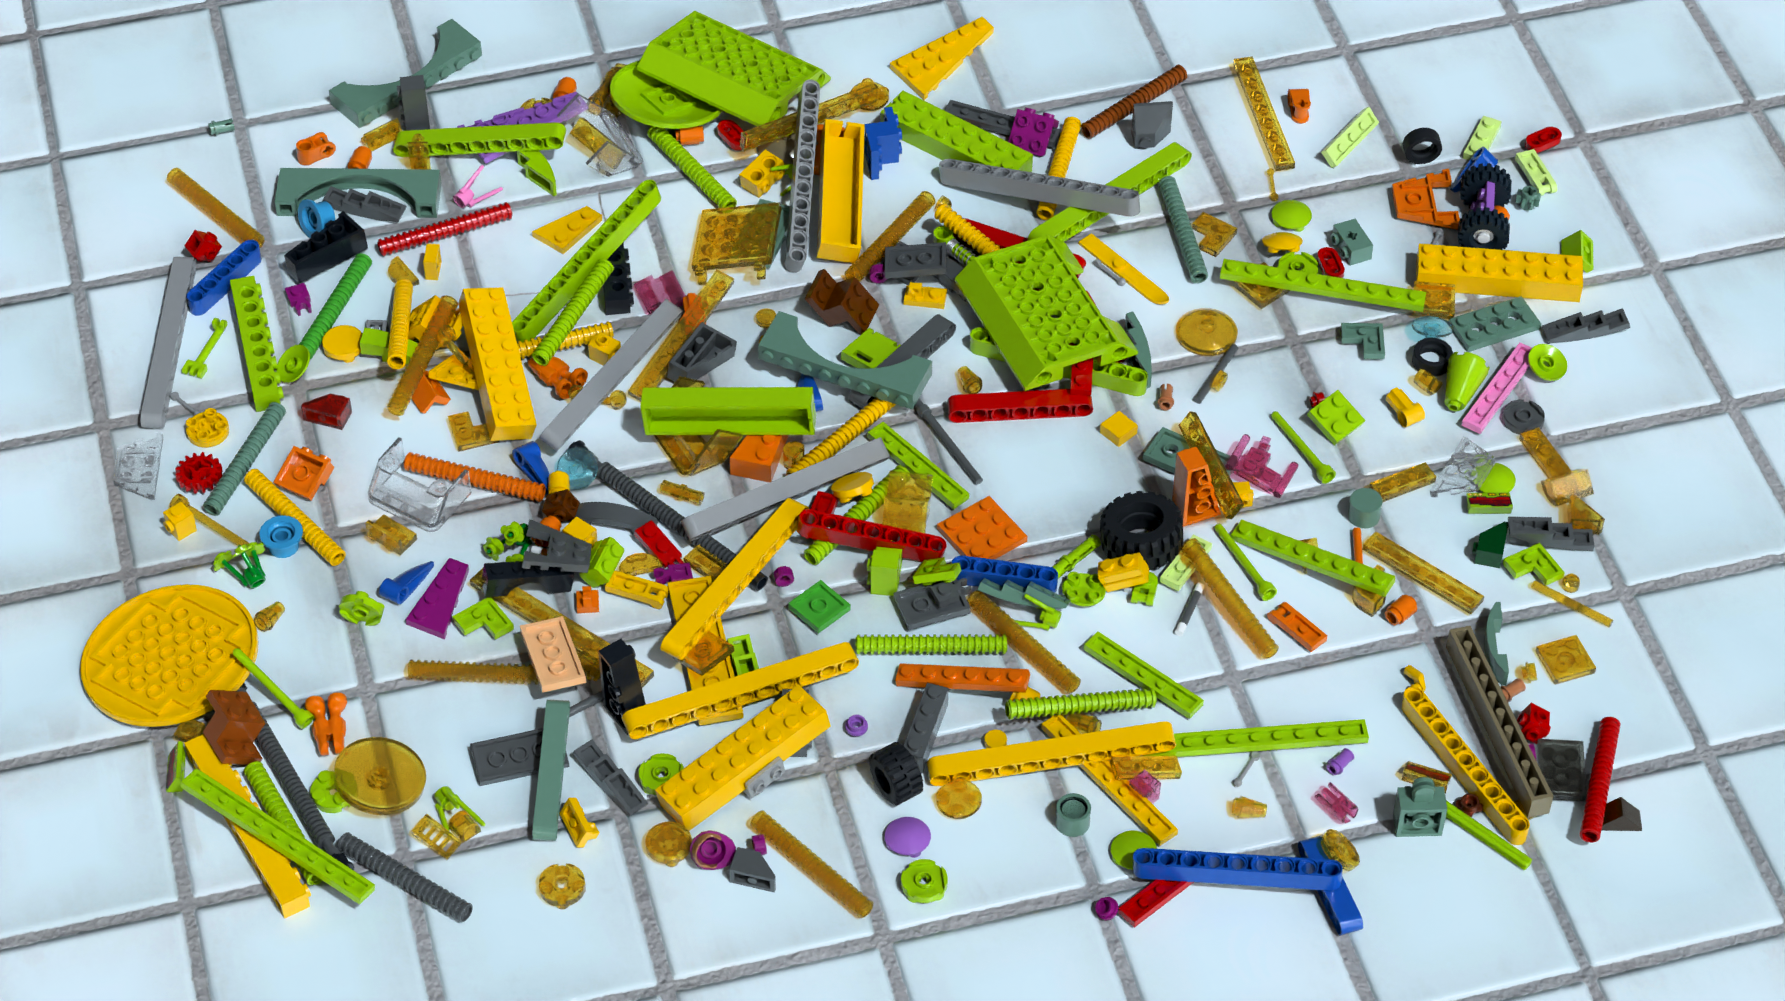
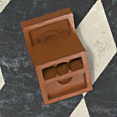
[203,690,265,765]

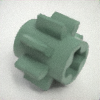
[1515,186,1541,211]

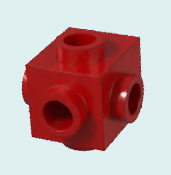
[184,230,222,262]
[1517,702,1551,744]

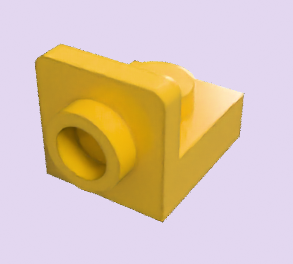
[1227,481,1254,508]

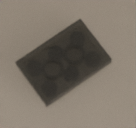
[1536,739,1587,802]

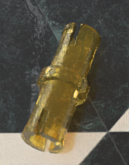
[660,480,705,505]

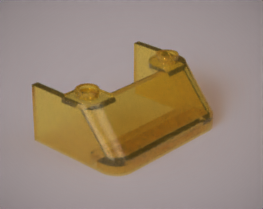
[654,376,743,476]

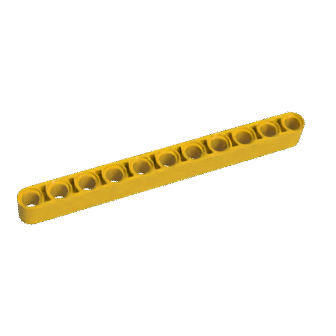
[660,498,809,660]
[622,642,859,739]
[927,721,1176,786]

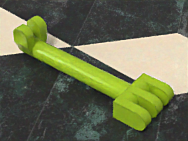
[182,318,228,379]

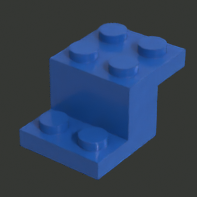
[864,107,902,180]

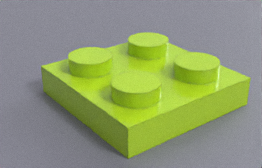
[1307,390,1366,446]

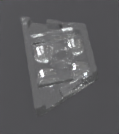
[113,432,163,500]
[1430,437,1495,497]

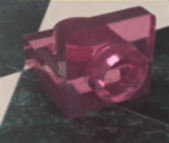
[1129,769,1161,804]

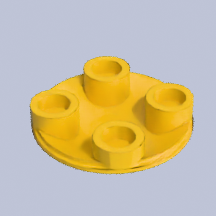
[1262,232,1303,253]

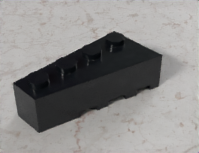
[284,211,368,283]
[598,638,646,735]

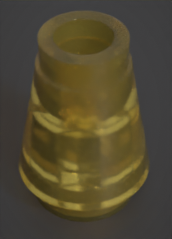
[957,366,982,394]
[253,602,285,632]
[1067,714,1102,734]
[1232,796,1267,818]

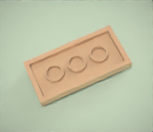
[520,616,586,693]

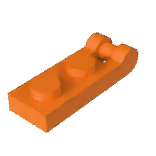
[1267,602,1328,652]

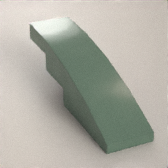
[1125,311,1152,388]
[977,578,1070,608]

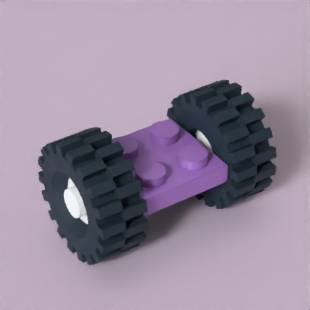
[1458,163,1512,250]

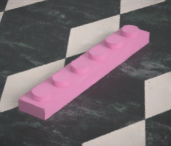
[1461,342,1532,434]

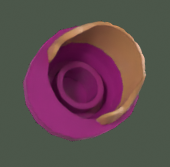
[690,830,736,870]

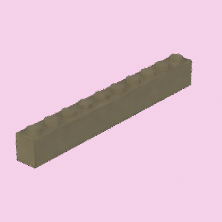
[1446,626,1553,818]

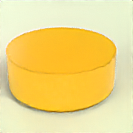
[984,730,1007,748]

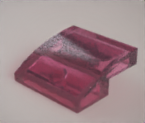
[634,270,686,314]

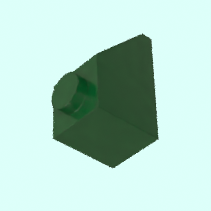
[1472,521,1508,568]

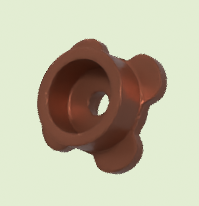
[1455,794,1483,817]

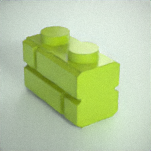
[579,537,625,588]

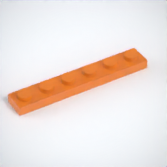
[895,663,1030,692]

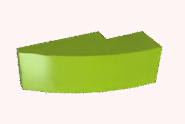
[517,150,557,196]
[360,327,428,366]
[727,634,759,676]

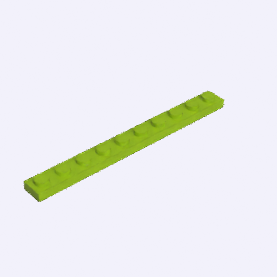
[1220,259,1426,312]
[1143,719,1369,760]
[181,768,375,905]

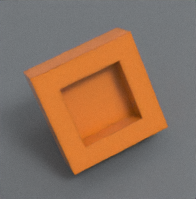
[576,586,599,614]

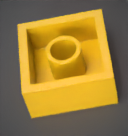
[423,244,442,280]
[1100,411,1138,447]

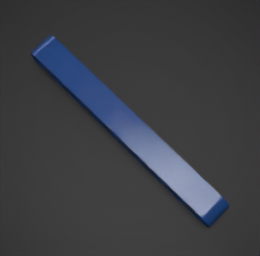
[1133,848,1343,891]

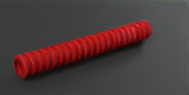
[377,202,513,256]
[1580,717,1621,843]

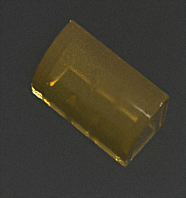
[1541,469,1594,506]

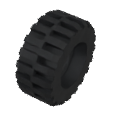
[1100,491,1184,570]

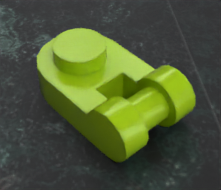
[1131,572,1158,606]

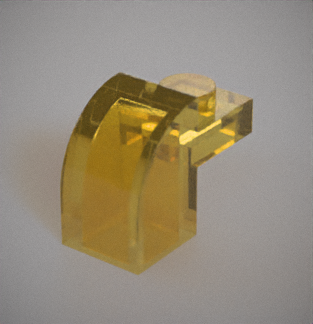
[1352,565,1386,617]

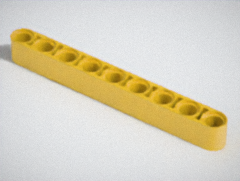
[1402,686,1530,845]

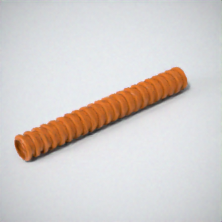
[404,452,546,502]

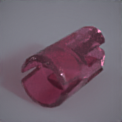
[1314,782,1358,824]

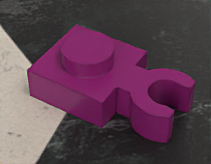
[285,283,312,316]
[653,563,693,584]

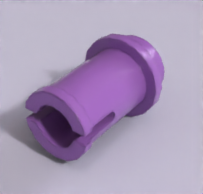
[1326,748,1354,775]

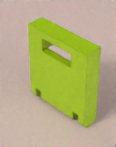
[841,328,901,369]

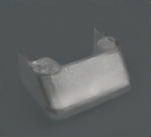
[557,93,643,177]
[368,437,472,532]

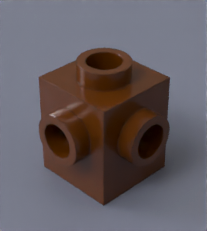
[542,489,580,522]

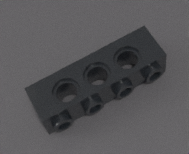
[603,243,634,315]

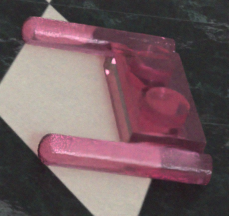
[1225,434,1298,498]

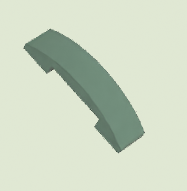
[1484,602,1509,685]

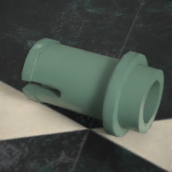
[208,118,235,136]

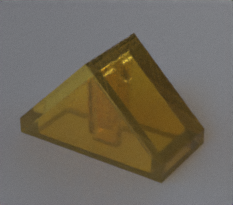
[1567,493,1605,535]

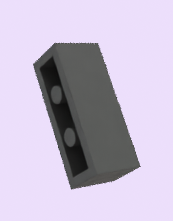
[397,75,430,131]

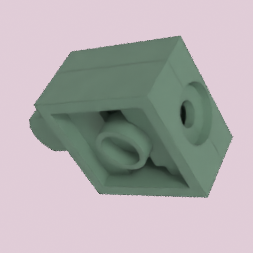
[1393,777,1447,837]

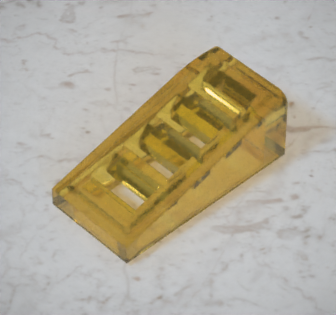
[412,813,462,860]

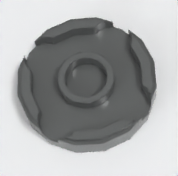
[1502,399,1545,435]

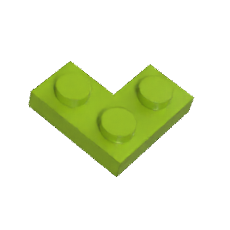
[1503,543,1565,586]
[913,557,961,585]
[452,597,514,640]

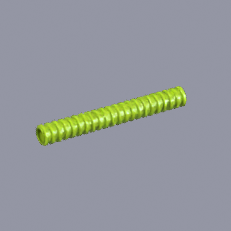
[647,126,737,213]
[532,259,614,366]
[804,465,911,565]
[856,634,1007,654]
[1005,688,1157,720]
[244,761,323,885]

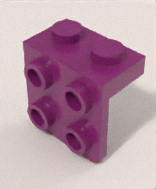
[1008,107,1059,156]

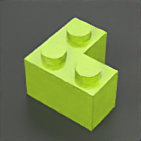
[867,547,902,596]

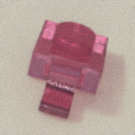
[1243,436,1271,474]

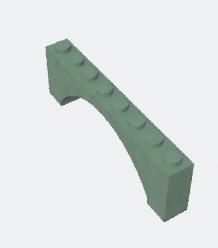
[329,19,482,128]
[275,168,442,218]
[758,311,932,409]

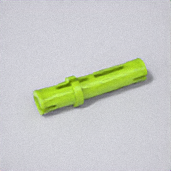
[1052,534,1101,579]

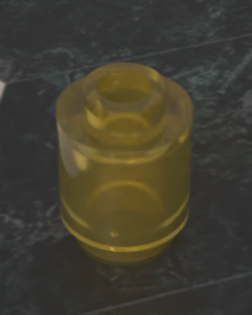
[577,651,601,681]

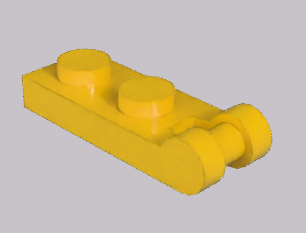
[605,570,669,609]

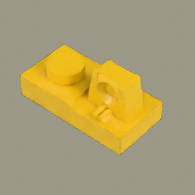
[904,282,947,309]
[559,798,600,848]

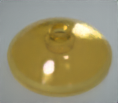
[1176,308,1238,356]

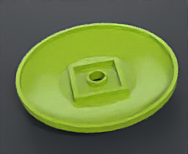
[610,60,723,129]

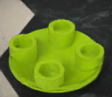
[1272,200,1312,232]
[1472,463,1516,493]
[1062,572,1106,606]
[1111,830,1157,870]

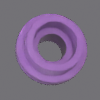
[845,715,868,736]

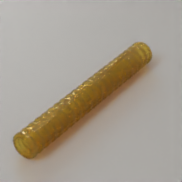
[167,168,265,248]
[845,191,935,282]
[387,295,458,416]
[1181,538,1279,659]
[967,590,1081,694]
[408,659,539,685]
[750,810,873,918]

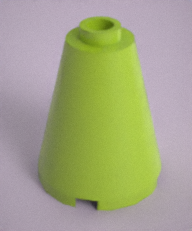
[1444,352,1489,411]

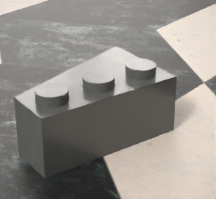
[667,322,737,387]

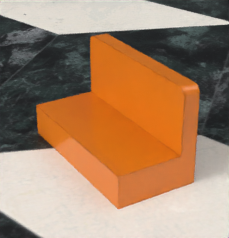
[404,368,451,414]

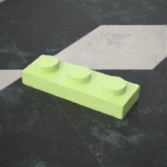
[1463,116,1502,160]
[1160,534,1212,591]

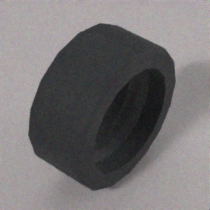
[1402,127,1442,164]
[1412,337,1453,377]

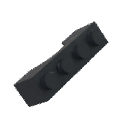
[481,561,575,597]

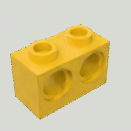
[739,149,785,198]

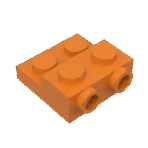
[273,446,334,501]

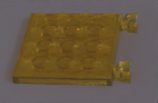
[691,202,782,285]

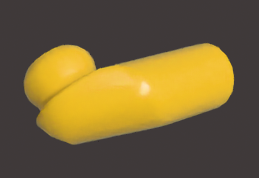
[1404,665,1426,692]

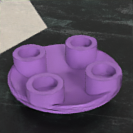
[885,817,931,858]

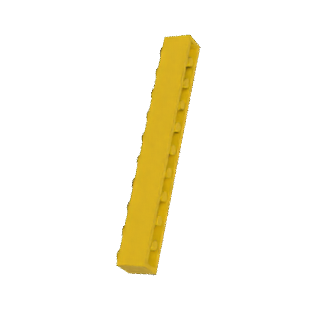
[184,734,311,919]

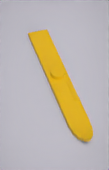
[1078,233,1169,304]

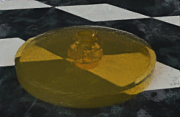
[333,737,426,815]

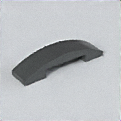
[569,502,658,535]

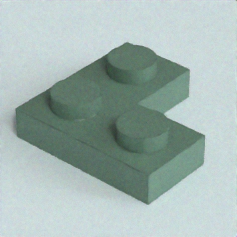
[1341,323,1385,359]

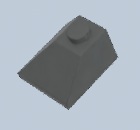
[1131,101,1173,149]

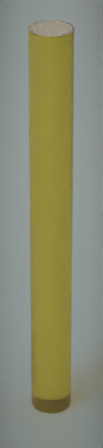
[1531,580,1613,627]

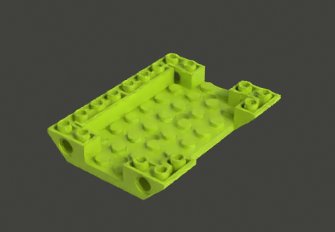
[637,11,831,130]
[955,235,1138,391]

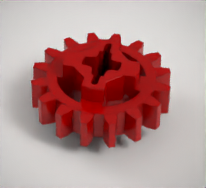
[175,452,223,494]

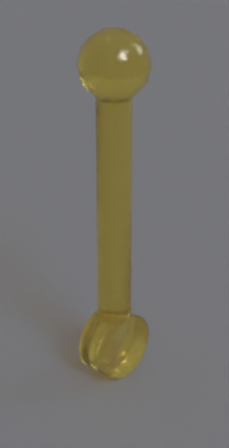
[1267,168,1278,202]

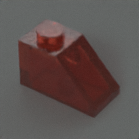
[301,393,352,430]

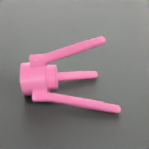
[453,165,503,208]

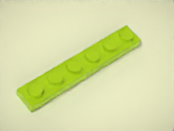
[867,422,969,510]
[1084,632,1204,719]

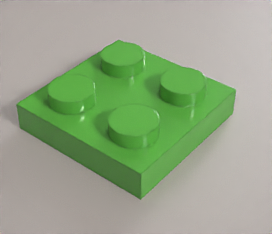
[788,580,851,634]

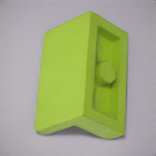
[1561,230,1594,273]

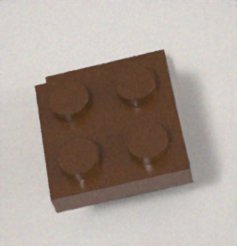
[805,269,879,335]

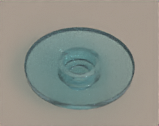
[1412,316,1453,338]
[557,447,598,490]

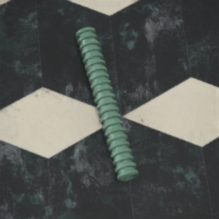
[1158,176,1208,283]
[203,402,286,516]

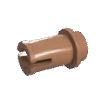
[1158,384,1174,410]
[1500,678,1526,702]

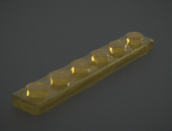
[1178,411,1244,519]
[1362,531,1484,614]

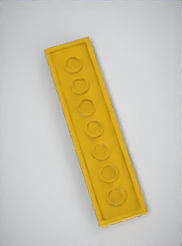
[668,576,744,726]

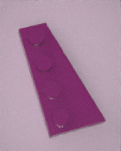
[406,558,469,639]

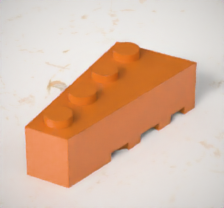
[730,435,789,482]
[1172,447,1221,527]

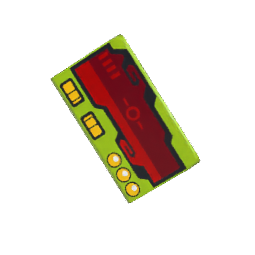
[1466,493,1513,514]
[166,741,186,792]

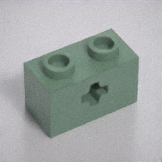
[1331,218,1373,266]

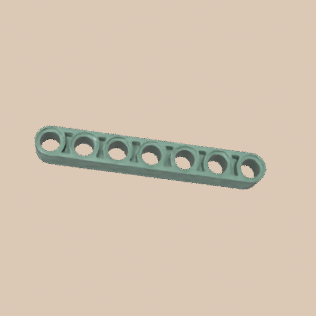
[532,700,570,841]

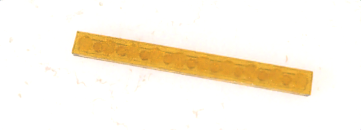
[470,568,654,688]

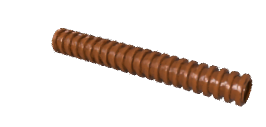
[1081,64,1187,139]

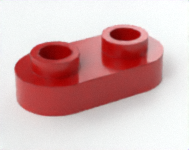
[717,120,748,150]
[1525,127,1562,153]
[1317,247,1345,278]

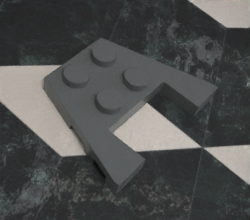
[522,519,592,573]

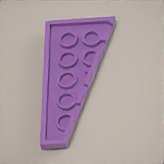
[457,92,587,164]

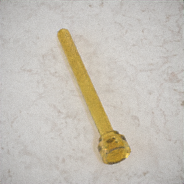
[170,494,249,546]

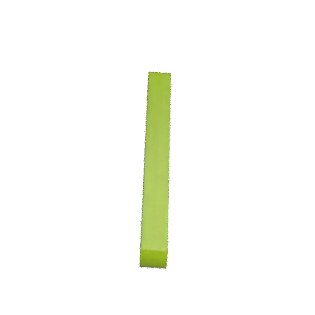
[1028,142,1192,242]
[512,180,661,343]

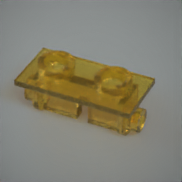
[361,118,402,152]
[407,134,431,169]

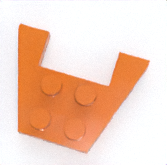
[1392,169,1460,230]

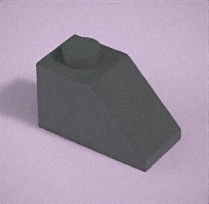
[729,847,776,893]

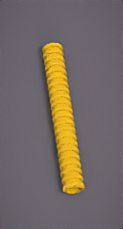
[1036,117,1081,220]
[934,204,1040,291]
[387,279,413,369]
[517,321,614,359]
[786,398,896,475]
[244,469,346,566]

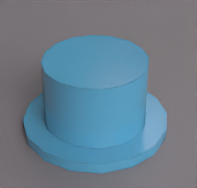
[298,199,335,238]
[259,515,303,558]

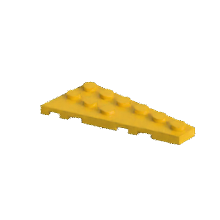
[890,17,994,100]

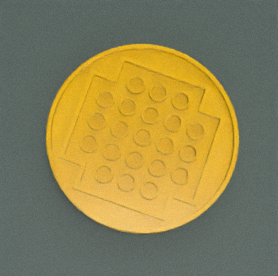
[80,584,259,727]

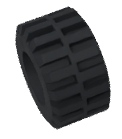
[869,742,923,806]

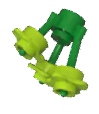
[483,521,532,562]

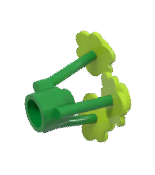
[213,542,266,589]

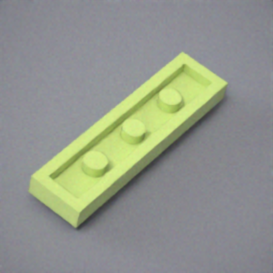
[1321,107,1379,168]

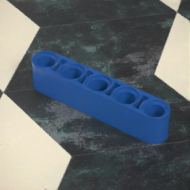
[187,240,262,316]
[952,556,1058,592]
[1298,836,1363,935]

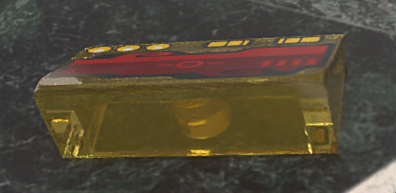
[1402,761,1452,794]

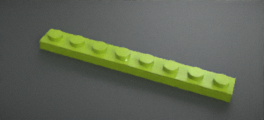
[1231,519,1395,597]

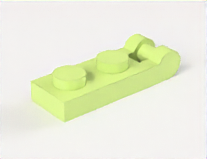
[1515,149,1557,196]

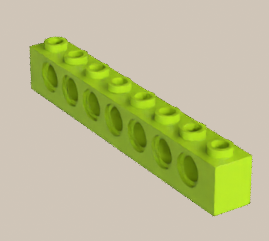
[230,276,284,412]

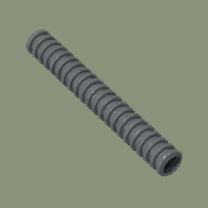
[337,832,473,922]

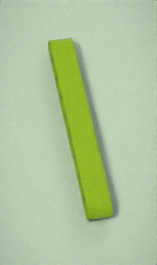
[393,122,566,157]
[970,327,1148,396]

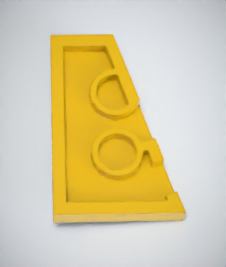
[532,206,602,254]
[428,355,478,390]

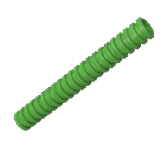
[299,253,372,360]

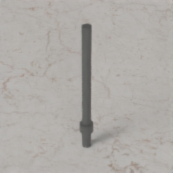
[915,399,983,484]

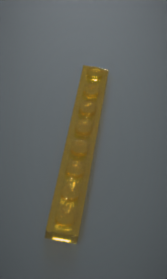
[1233,56,1295,171]
[740,83,879,152]
[628,270,734,401]

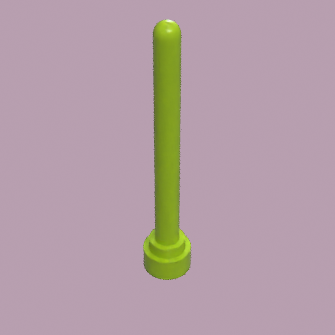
[1271,411,1336,484]
[1215,524,1277,601]
[233,648,315,729]

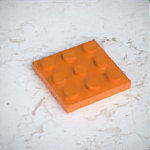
[937,496,1028,560]

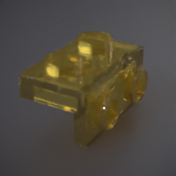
[365,514,417,555]

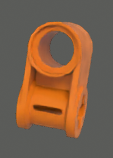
[1287,88,1311,124]
[296,132,336,165]

